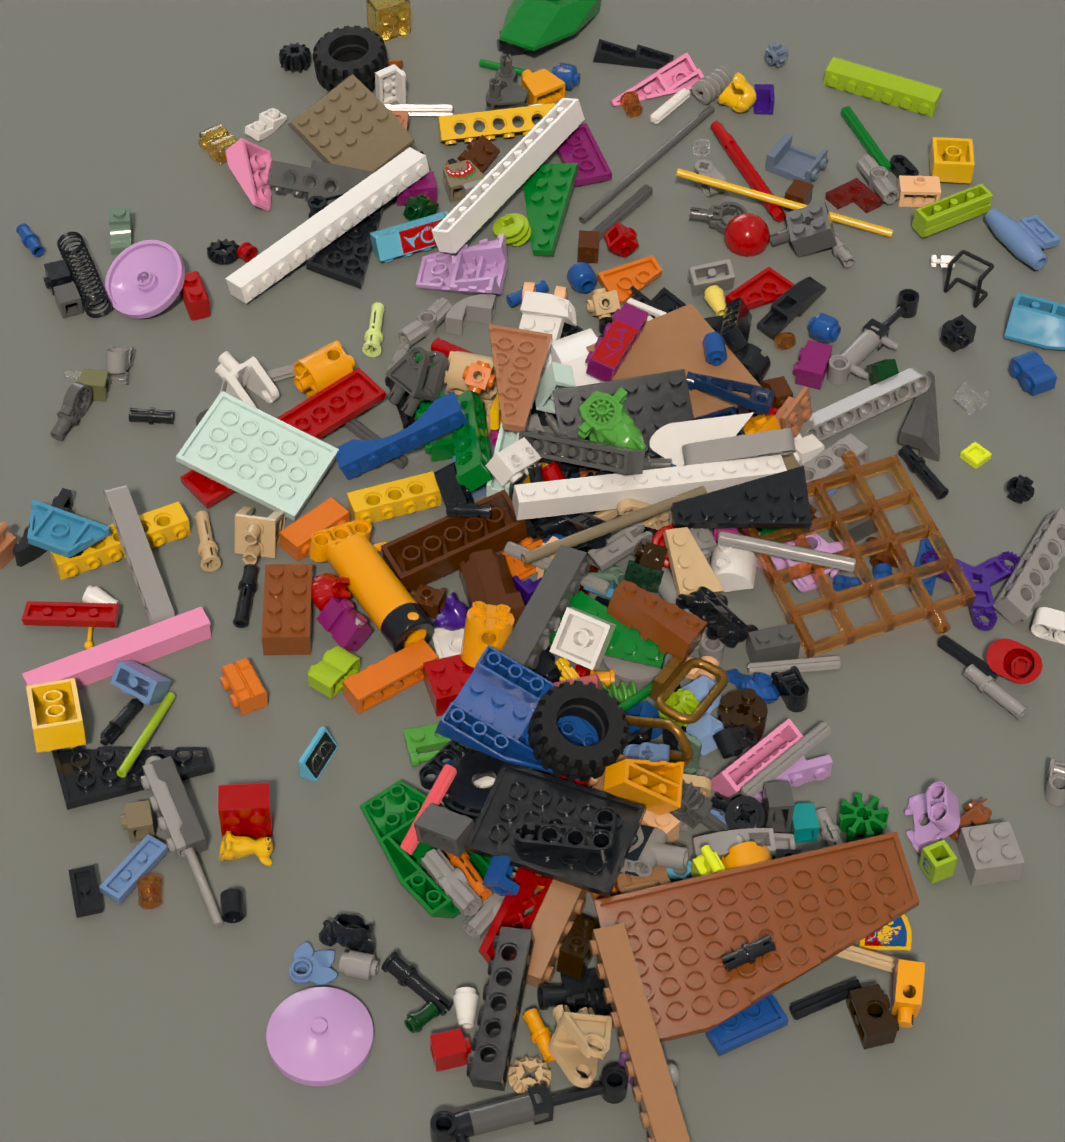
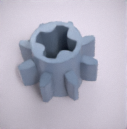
[765,42,789,67]

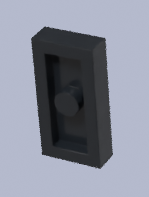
[68,865,102,918]

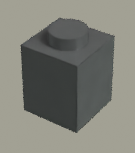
[53,282,83,319]

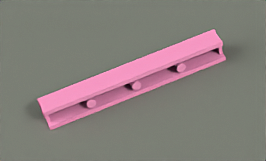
[22,607,211,689]

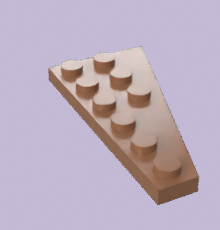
[489,324,552,432]

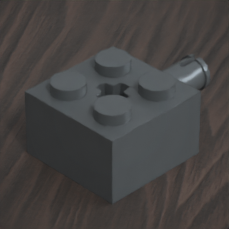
[770,200,837,258]

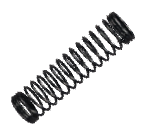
[57,232,112,318]

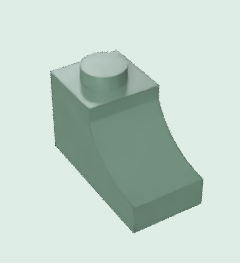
[109,207,132,255]

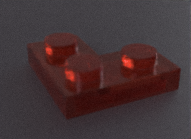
[825,178,883,213]

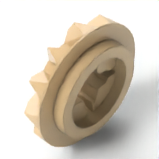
[508,1055,551,1095]

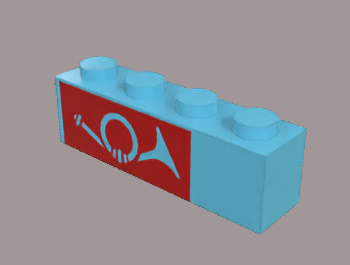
[370,211,449,262]

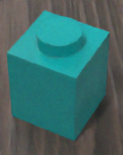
[790,802,820,844]

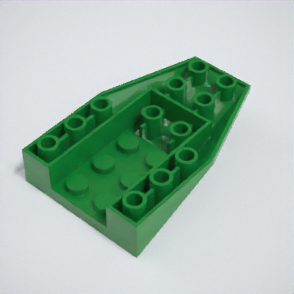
[499,0,601,51]

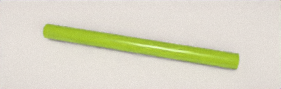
[117,692,176,778]

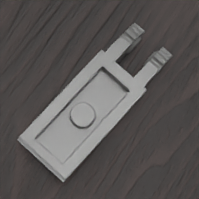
[588,522,653,572]

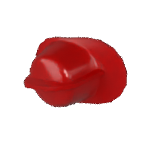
[986,638,1043,684]

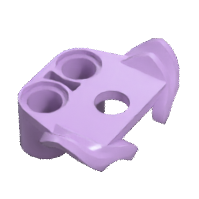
[782,533,848,593]
[904,781,960,855]

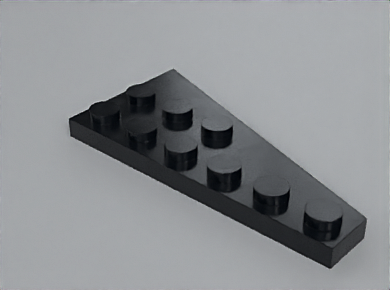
[306,205,384,289]

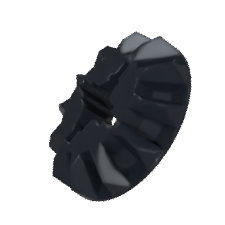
[207,238,239,264]
[725,796,766,830]

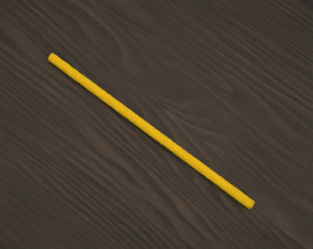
[676,168,893,238]

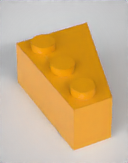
[603,759,684,816]

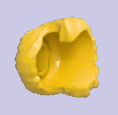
[718,72,756,113]

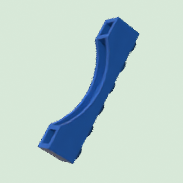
[336,392,469,480]

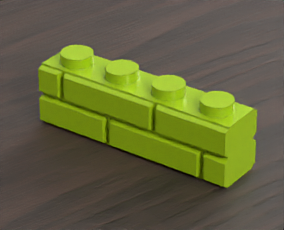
[912,184,993,238]

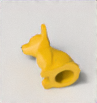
[219,831,273,867]

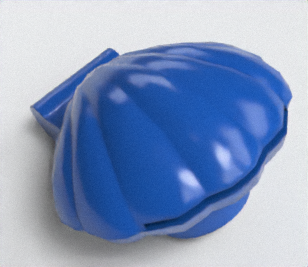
[726,669,780,705]

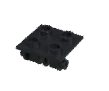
[560,969,613,1016]

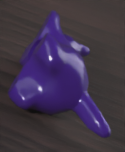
[434,592,470,631]

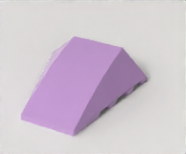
[416,234,508,295]

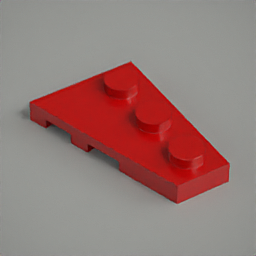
[725,267,795,310]

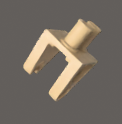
[235,506,286,565]
[548,1005,612,1088]

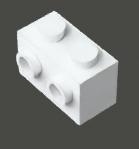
[485,437,541,487]

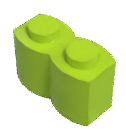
[307,645,361,699]

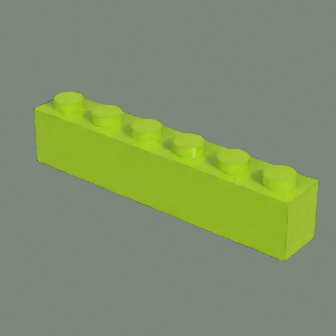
[823,57,943,118]

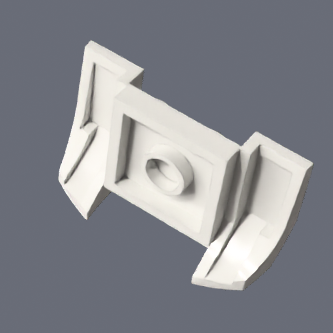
[519,291,577,375]

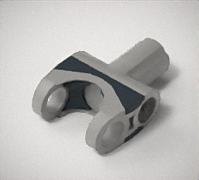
[620,825,689,877]

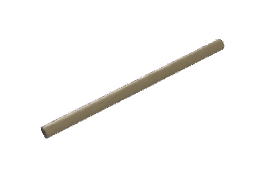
[520,486,707,565]

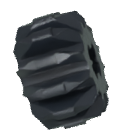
[279,42,311,73]

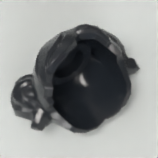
[319,913,375,954]

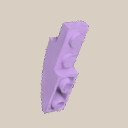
[753,755,833,803]

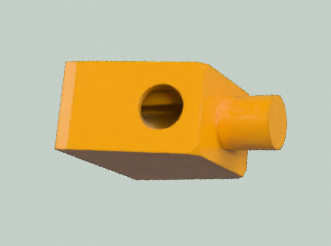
[521,69,566,105]

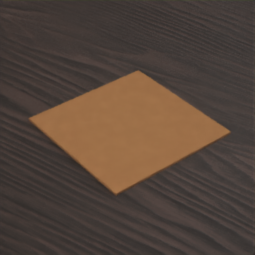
[586,303,761,420]

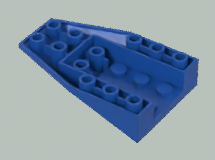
[435,645,599,780]

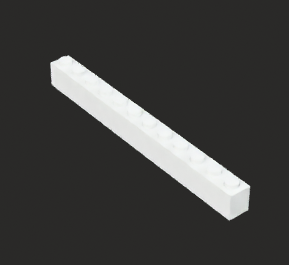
[432,98,585,254]
[225,147,430,304]
[512,455,787,520]

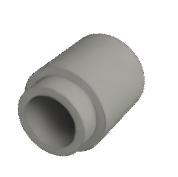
[339,950,379,981]

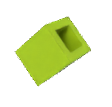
[918,840,958,884]

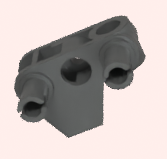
[485,54,529,111]

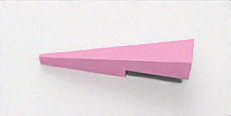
[609,52,704,107]

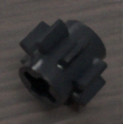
[1007,475,1035,504]

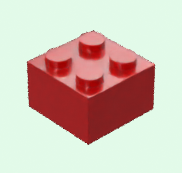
[423,654,474,717]
[218,783,273,838]

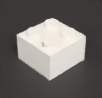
[549,607,616,670]

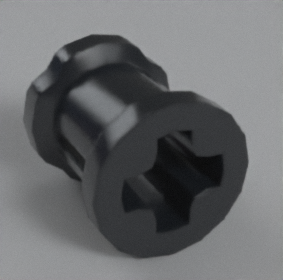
[308,196,326,219]

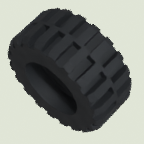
[313,25,389,92]
[527,680,629,782]

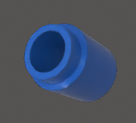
[702,332,727,365]

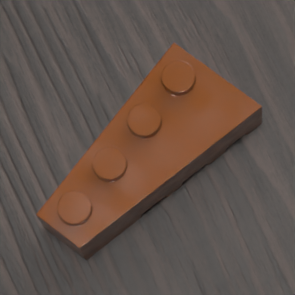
[606,579,707,665]

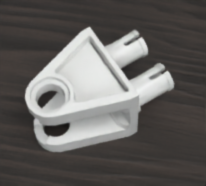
[215,351,280,408]

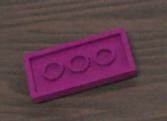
[556,123,612,187]

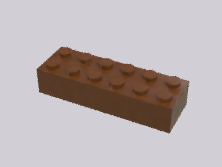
[381,489,527,592]

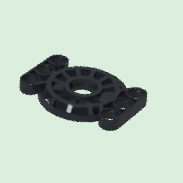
[419,740,528,820]

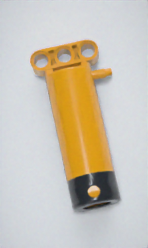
[309,519,434,652]

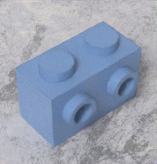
[110,660,172,705]

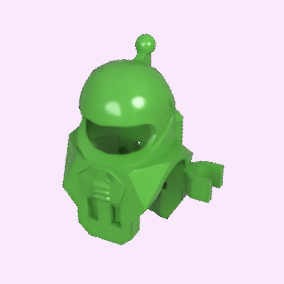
[577,387,646,450]

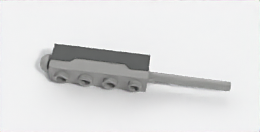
[140,756,224,927]

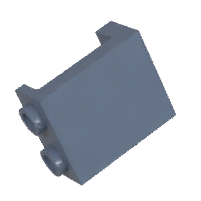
[765,133,829,184]

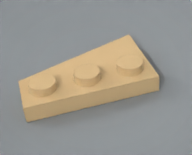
[663,527,724,598]

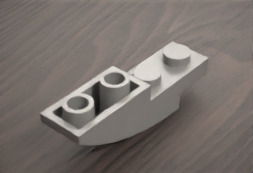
[692,828,796,860]

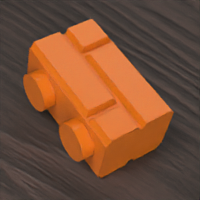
[219,658,268,715]

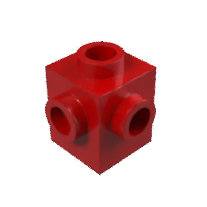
[604,222,639,258]

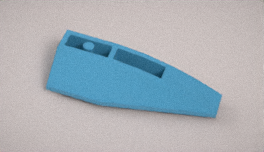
[1004,292,1065,350]

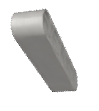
[682,428,796,465]

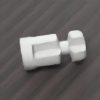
[930,255,955,268]

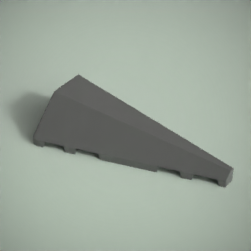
[898,371,940,462]

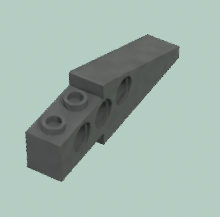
[267,160,374,201]

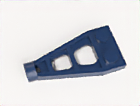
[686,371,775,415]

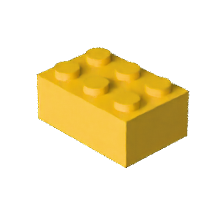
[26,678,86,753]

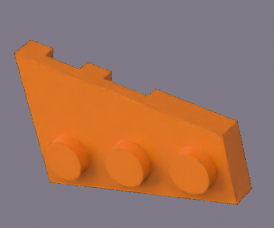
[597,255,662,305]

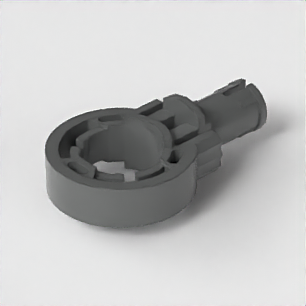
[689,202,747,235]
[50,382,92,441]

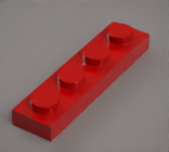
[22,601,120,628]

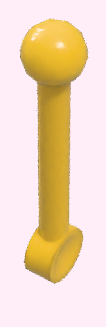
[84,627,93,649]

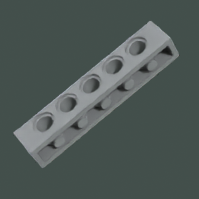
[802,433,869,503]
[993,508,1065,624]

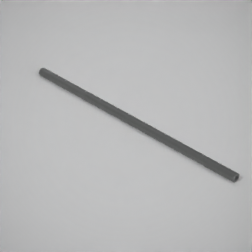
[579,105,714,224]

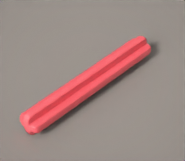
[400,764,457,855]

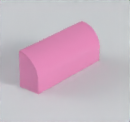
[710,718,804,797]

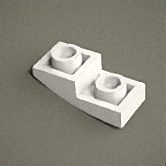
[244,108,287,141]

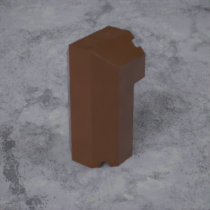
[459,549,525,628]

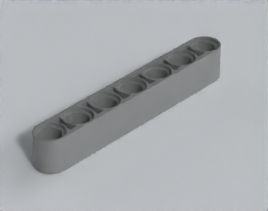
[799,368,931,441]
[103,484,175,625]

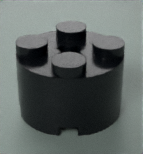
[733,343,771,385]

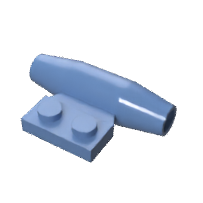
[985,208,1061,270]

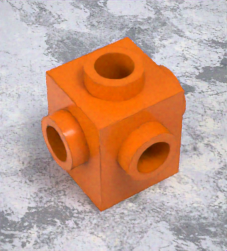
[462,360,496,394]

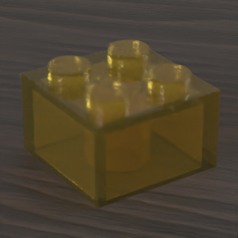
[366,0,411,41]

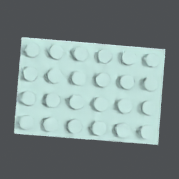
[176,391,339,521]

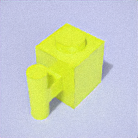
[691,845,726,878]

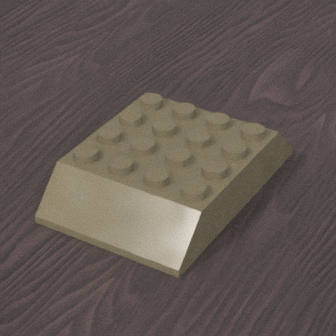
[288,74,415,172]

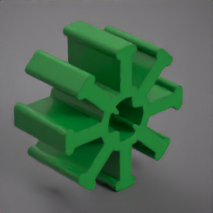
[837,793,889,843]

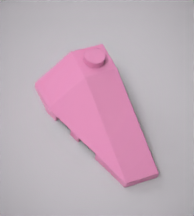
[225,138,272,211]

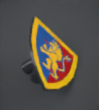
[859,914,912,950]

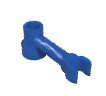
[832,563,893,591]

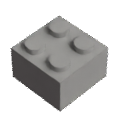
[957,821,1025,887]

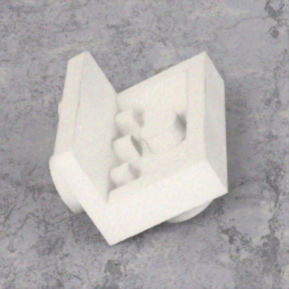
[375,64,407,105]

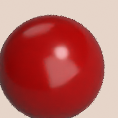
[724,213,770,257]

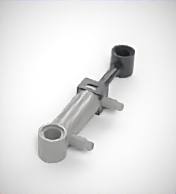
[827,289,919,385]

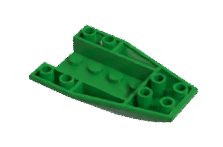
[360,780,511,919]

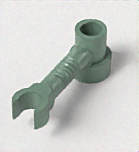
[589,564,628,585]

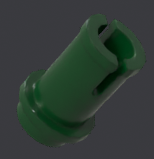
[404,1002,439,1033]

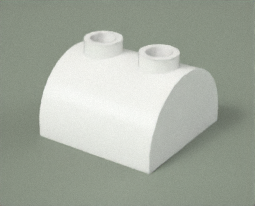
[710,542,758,593]

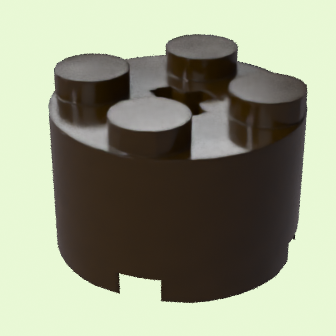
[718,688,768,741]

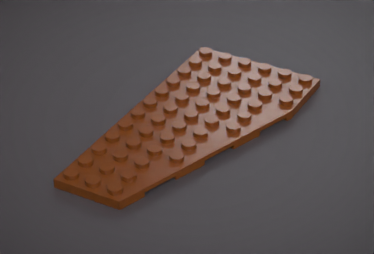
[594,831,919,1043]

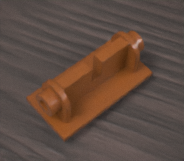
[950,798,992,842]

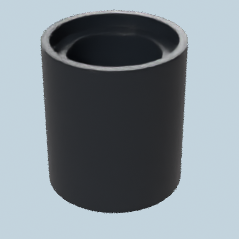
[220,889,245,923]

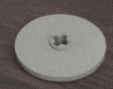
[603,653,673,683]

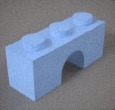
[682,675,725,756]

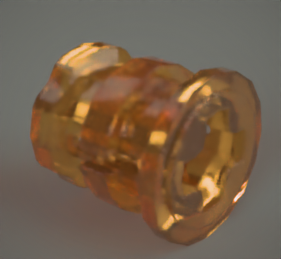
[620,91,643,118]
[136,875,162,909]

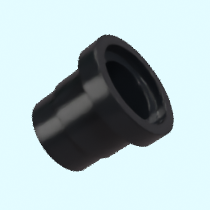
[537,983,566,1010]

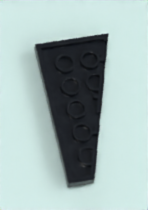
[671,466,812,529]
[52,746,213,810]

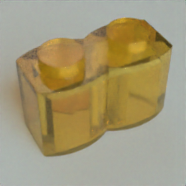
[198,124,238,164]

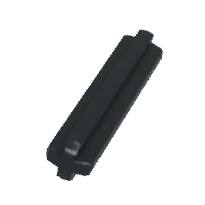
[937,635,998,681]
[789,978,862,1020]

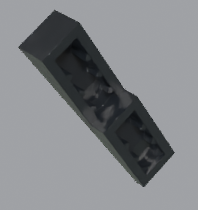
[593,39,674,70]

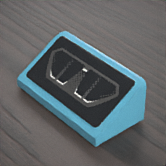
[298,726,338,782]

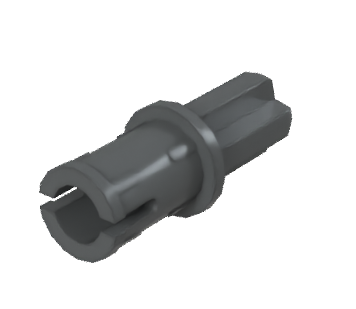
[643,456,673,470]

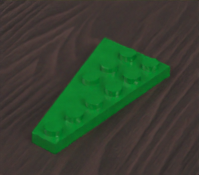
[523,163,579,256]

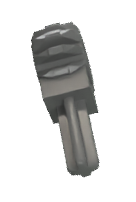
[669,780,730,833]

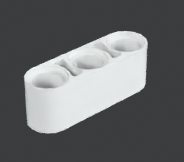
[1031,607,1065,645]

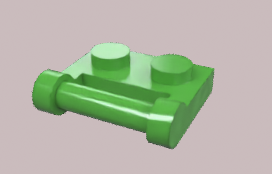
[403,723,459,767]

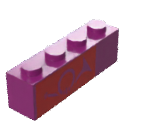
[585,302,649,382]

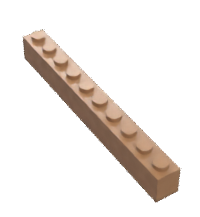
[526,754,634,988]
[589,923,691,1142]

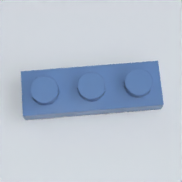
[99,834,169,904]

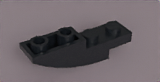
[757,277,826,340]
[13,488,74,567]

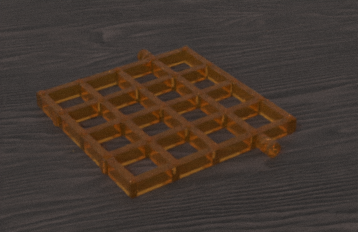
[741,450,976,658]

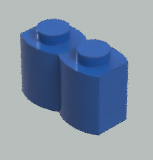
[1009,351,1057,396]

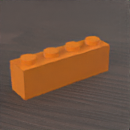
[342,639,439,715]

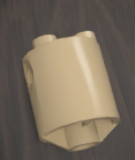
[443,351,497,400]

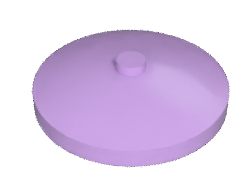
[105,240,185,319]
[266,987,374,1087]

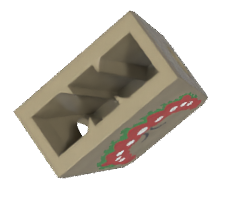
[443,158,485,203]

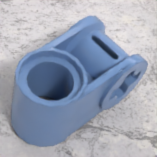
[623,742,670,763]

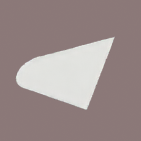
[650,412,754,466]

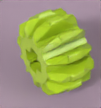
[658,688,699,728]

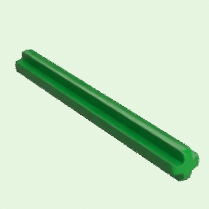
[841,106,892,172]

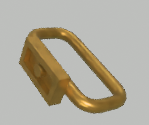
[649,654,728,724]
[624,715,693,768]

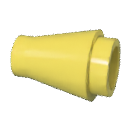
[704,285,726,316]

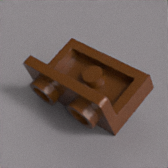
[457,135,500,173]

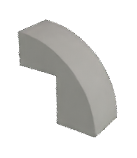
[445,294,496,335]

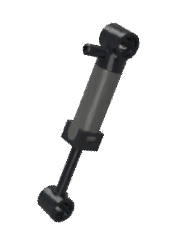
[430,1067,628,1142]

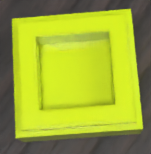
[960,442,992,469]

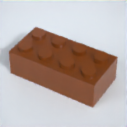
[262,564,313,655]

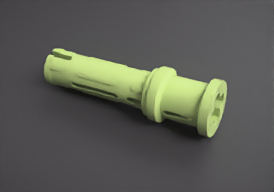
[362,302,385,357]

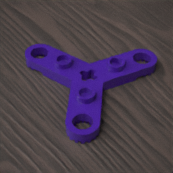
[921,549,1020,631]

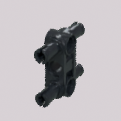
[535,511,626,550]
[676,586,758,648]

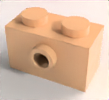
[897,175,941,207]

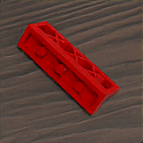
[478,868,553,964]

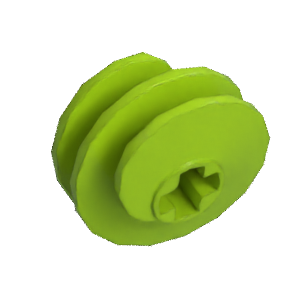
[492,213,531,247]

